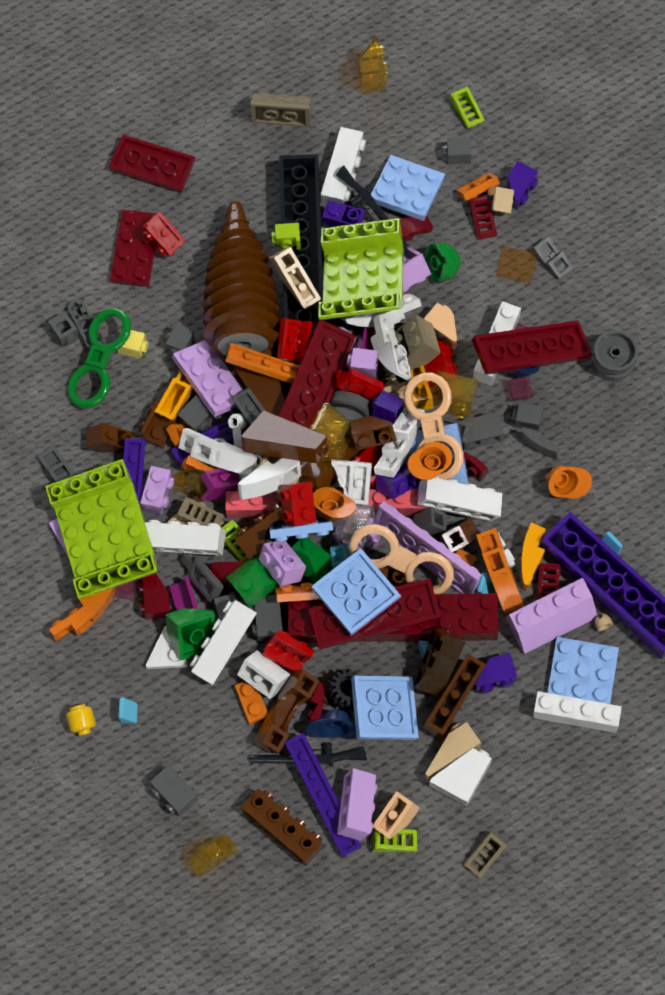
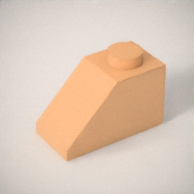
[424,302,457,350]
[373,791,420,839]

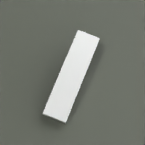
[374,407,425,478]

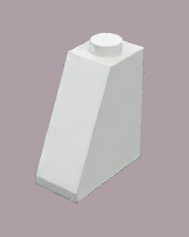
[429,748,492,807]

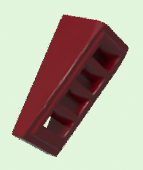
[469,195,497,240]
[537,563,560,600]

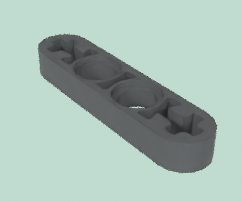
[68,299,112,367]

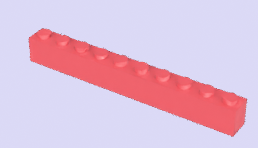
[226,489,429,518]

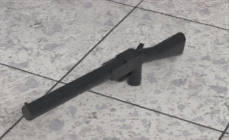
[336,165,410,251]
[251,742,367,767]

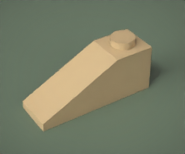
[269,247,321,309]
[425,722,481,782]

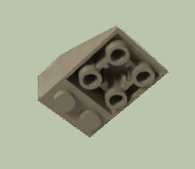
[378,315,441,380]

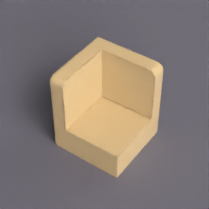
[488,187,514,214]

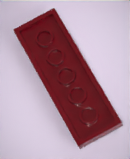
[278,320,356,432]
[471,320,593,374]
[308,578,441,650]

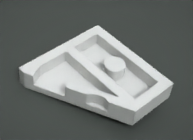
[331,459,372,505]
[146,626,187,669]

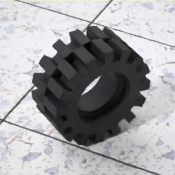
[326,668,362,710]

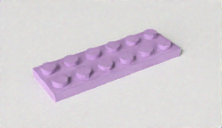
[374,501,482,594]

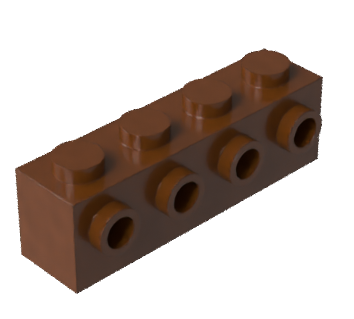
[241,788,323,866]

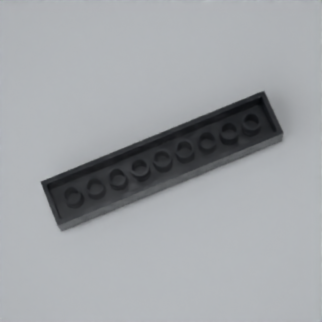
[279,154,324,337]

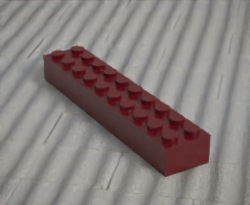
[288,593,498,642]

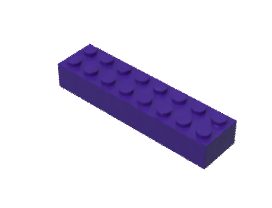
[540,512,665,659]

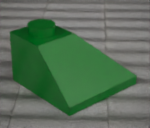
[292,537,334,584]
[226,553,280,608]
[166,608,215,661]

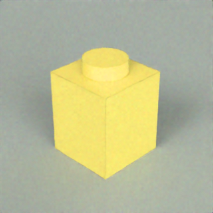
[117,329,149,359]

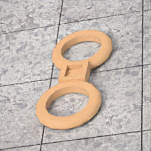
[404,373,463,480]
[349,524,454,594]

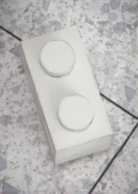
[237,651,290,699]

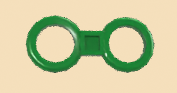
[67,308,132,409]

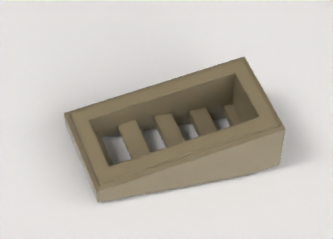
[178,497,224,526]
[464,831,508,879]

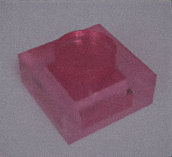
[509,376,533,401]
[114,579,140,601]

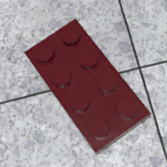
[109,134,196,193]
[110,209,157,287]

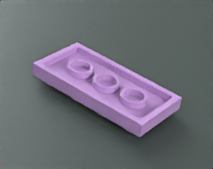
[172,340,244,417]

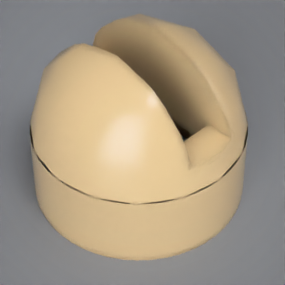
[595,614,613,631]

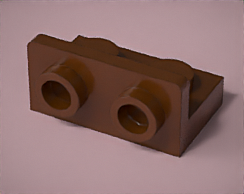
[139,399,178,449]

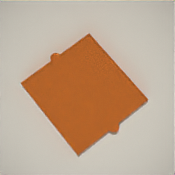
[497,246,537,284]

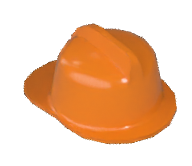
[407,442,452,480]
[545,465,592,499]
[313,487,356,520]

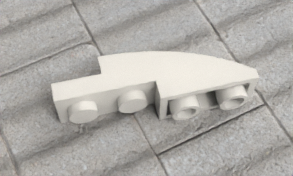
[339,294,421,327]
[371,314,412,381]
[178,428,258,475]
[238,458,308,500]

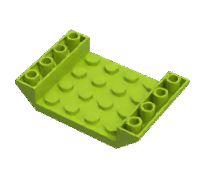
[318,218,404,320]
[45,459,158,599]

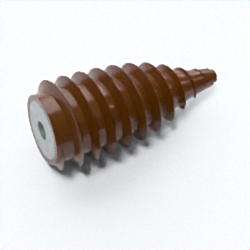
[203,201,281,358]

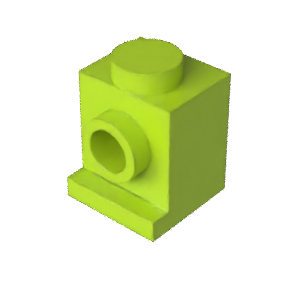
[272,223,301,250]

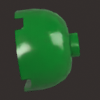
[425,243,461,282]

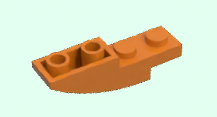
[476,528,525,614]
[49,586,118,641]

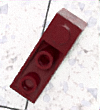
[139,573,171,620]

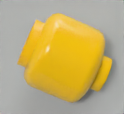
[66,704,96,736]

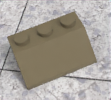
[250,93,312,127]

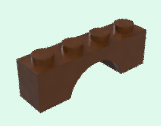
[235,502,317,560]
[252,670,319,753]

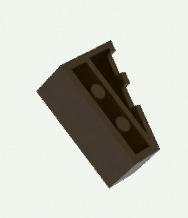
[414,626,466,697]

